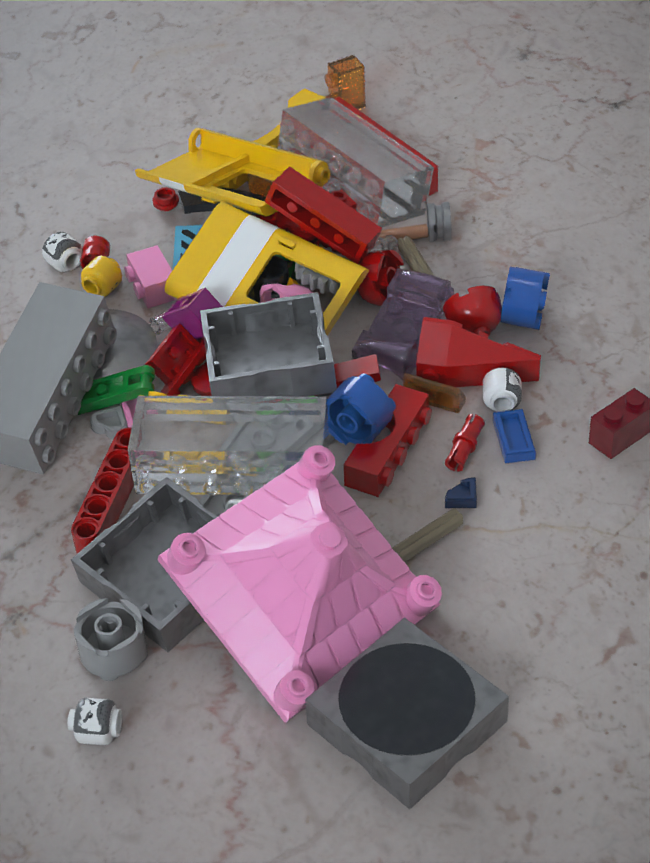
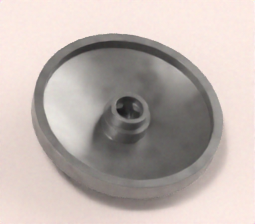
[93,309,158,380]

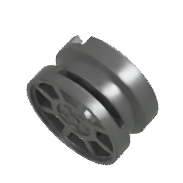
[427,202,452,242]

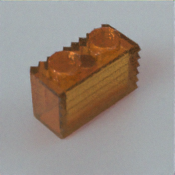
[325,55,366,110]

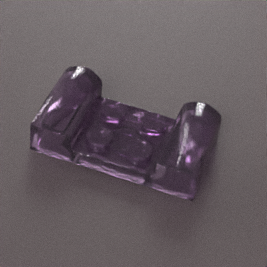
[351,268,454,381]

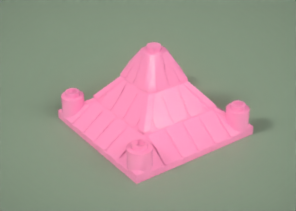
[157,445,442,723]

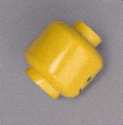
[81,256,122,297]

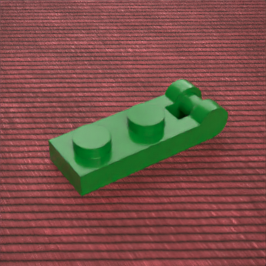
[78,365,155,415]

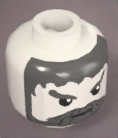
[42,232,83,272]
[483,368,522,412]
[68,698,122,745]

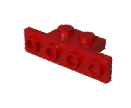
[145,323,206,399]

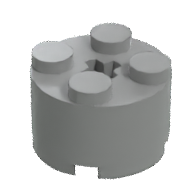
[74,598,148,681]

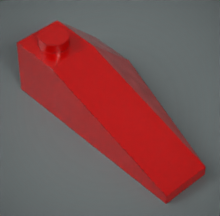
[416,317,541,388]

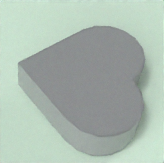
[90,406,128,439]

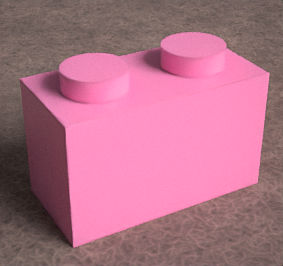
[124,245,177,308]

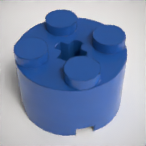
[500,267,550,330]
[321,374,396,445]

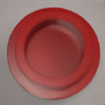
[152,187,179,211]

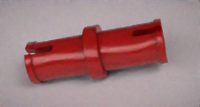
[445,414,485,472]

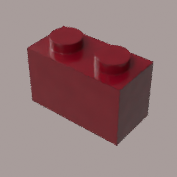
[588,388,650,459]

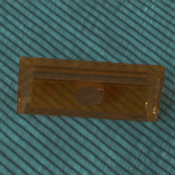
[403,373,466,414]

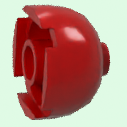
[357,250,406,307]
[443,285,502,336]

